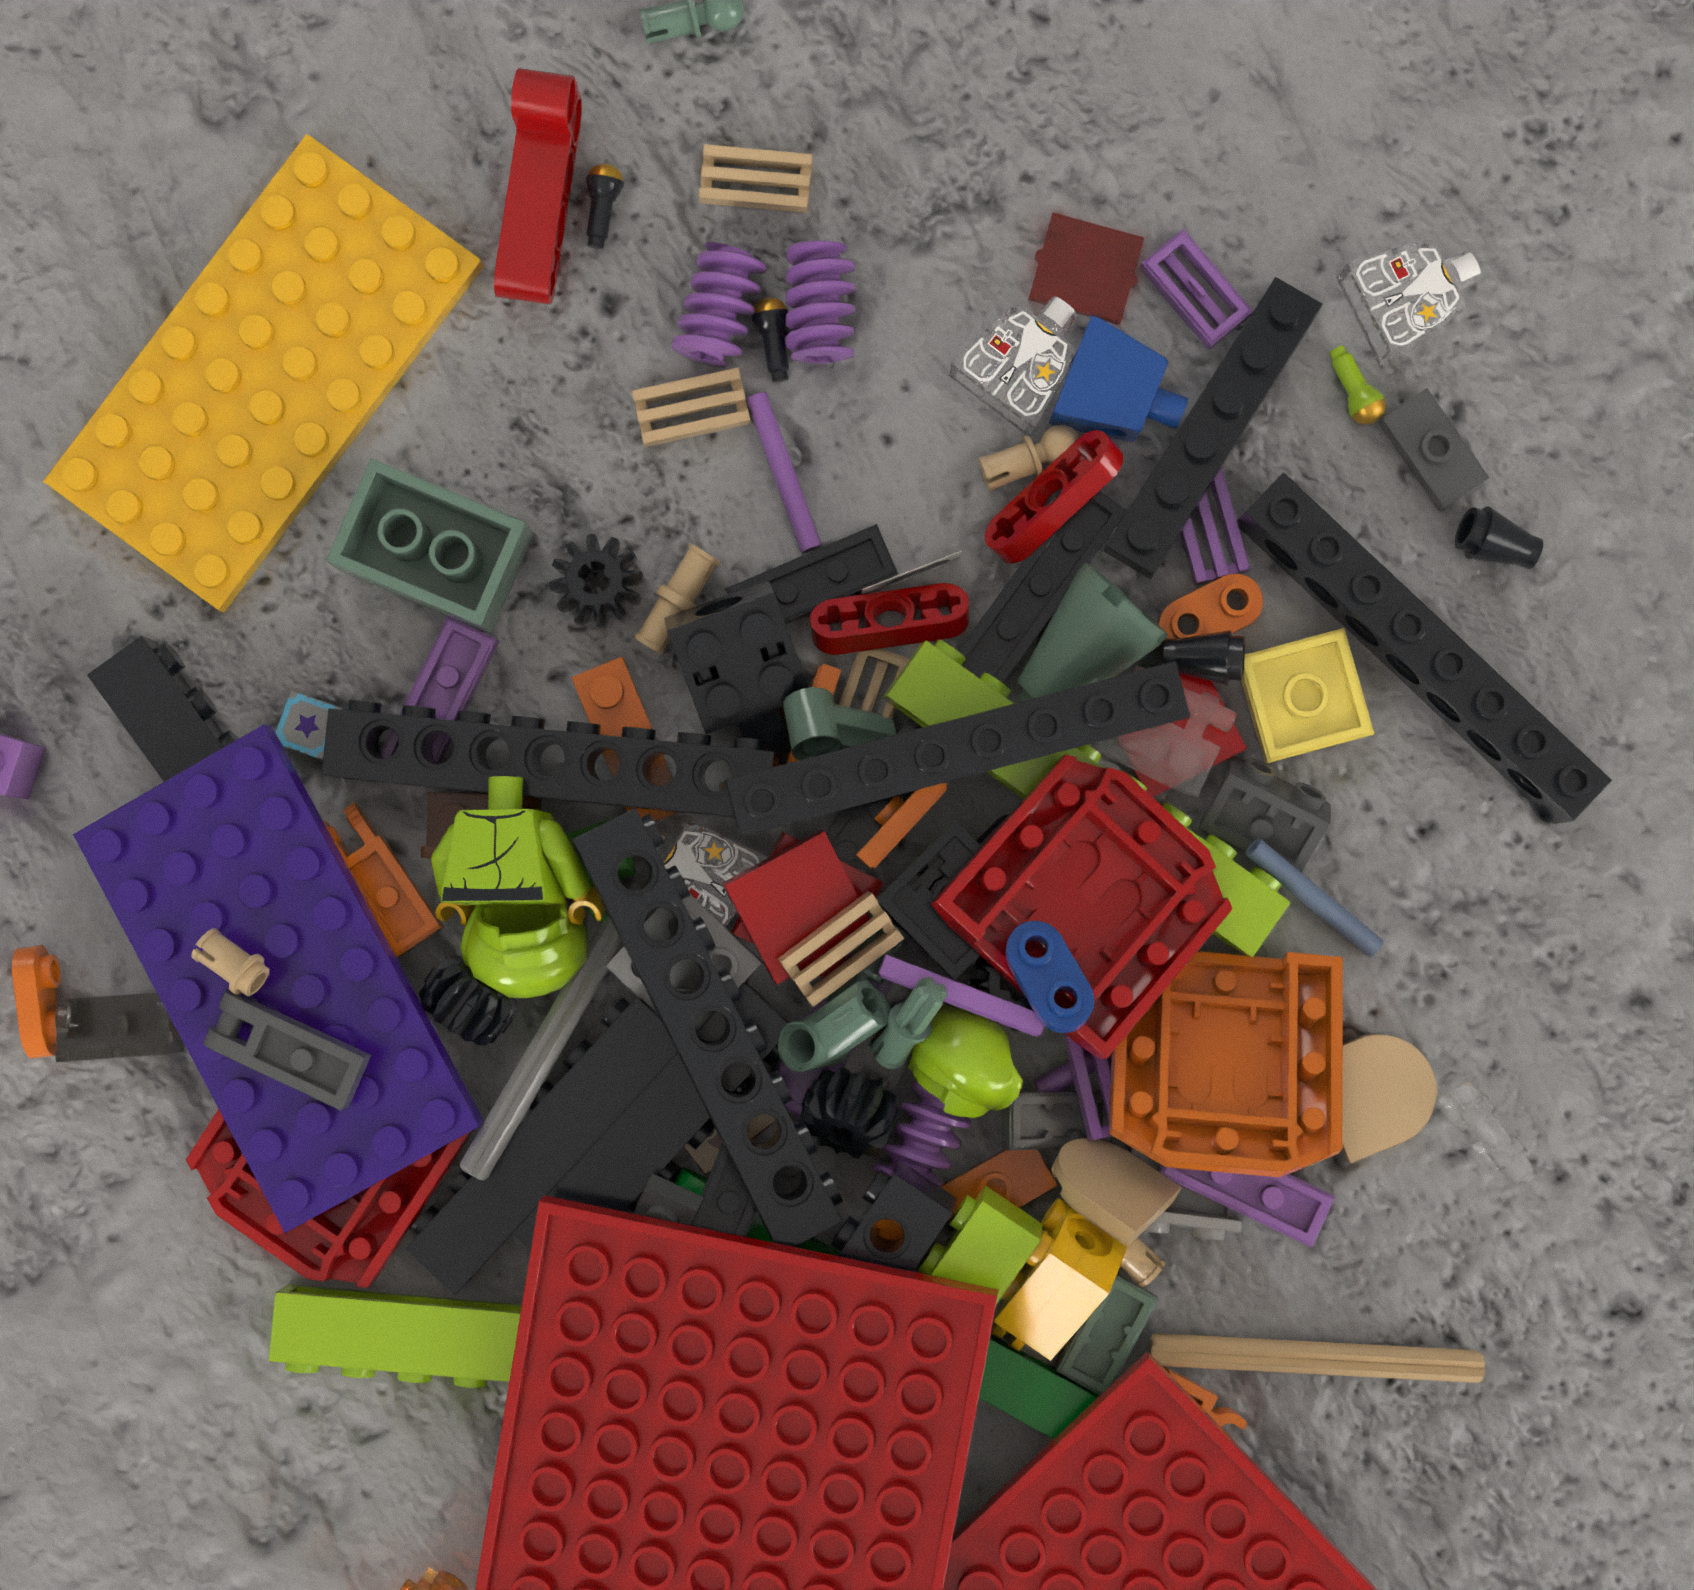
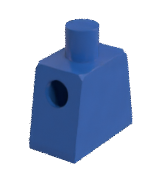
[1049,315,1189,442]

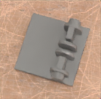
[606,894,762,1032]

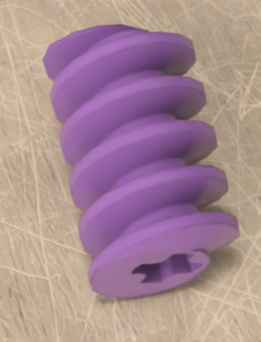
[785,241,855,364]
[671,242,767,367]
[872,1082,971,1187]

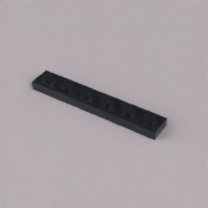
[1104,277,1323,579]

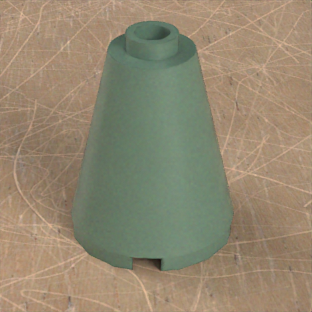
[1018,562,1168,701]

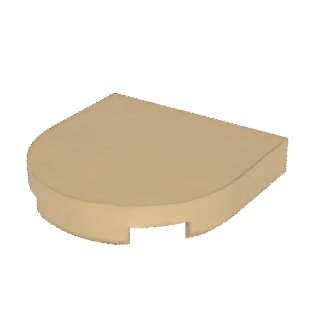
[1342,1034,1437,1163]
[1051,1138,1182,1247]

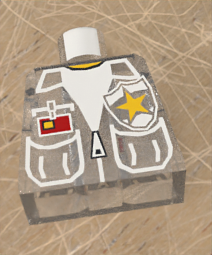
[1336,239,1481,370]
[949,296,1078,438]
[656,821,769,928]

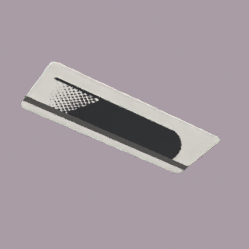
[862,551,962,594]

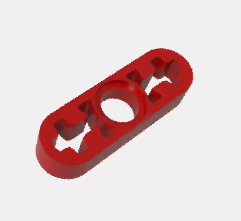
[984,430,1123,564]
[810,583,970,655]

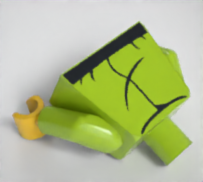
[431,776,606,925]

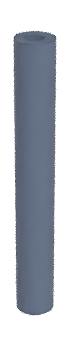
[1245,838,1383,957]

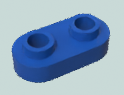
[1005,921,1094,1033]

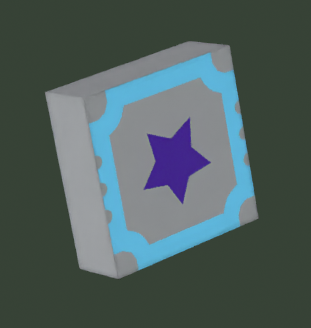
[275,690,345,760]

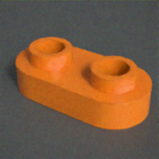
[1157,574,1263,646]
[12,945,68,1059]

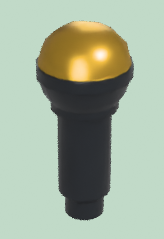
[586,164,624,249]
[751,297,789,382]

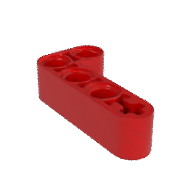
[494,68,582,305]

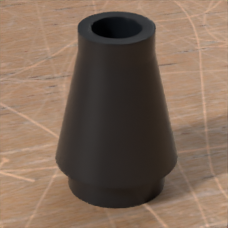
[1455,506,1543,569]
[1163,630,1245,686]

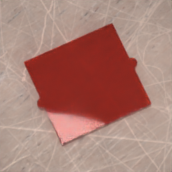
[1028,213,1144,325]

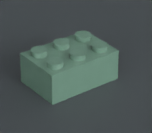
[326,458,534,634]

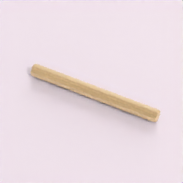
[1149,1333,1485,1383]

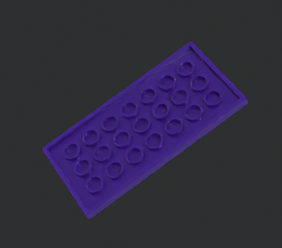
[73,725,484,1233]

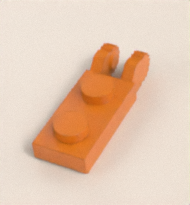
[324,802,444,959]

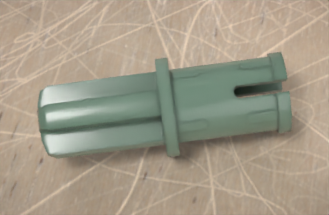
[871,977,947,1069]

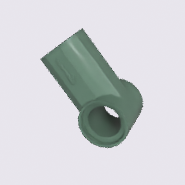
[783,687,896,760]
[778,980,891,1072]

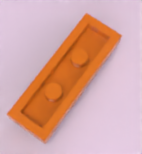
[571,656,680,823]

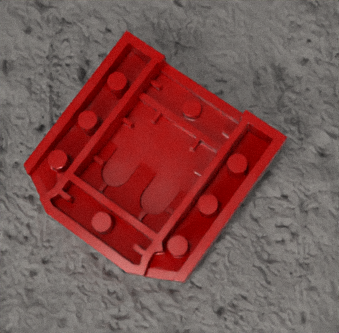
[931,754,1233,1059]
[186,1109,475,1288]

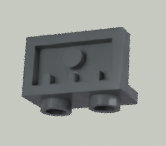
[1199,756,1331,872]

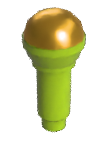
[1329,345,1386,425]

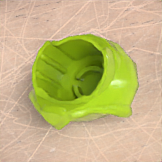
[460,899,589,998]
[908,1004,1023,1118]

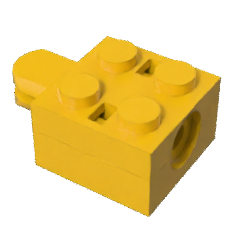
[991,1198,1128,1361]

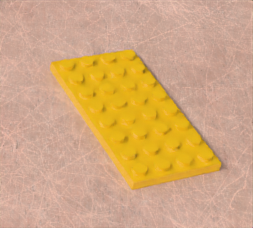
[43,133,484,613]

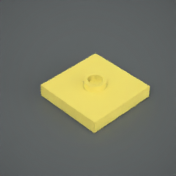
[1241,628,1375,764]

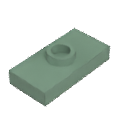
[1055,1274,1159,1395]

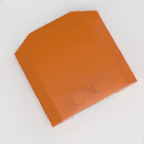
[1109,951,1343,1178]

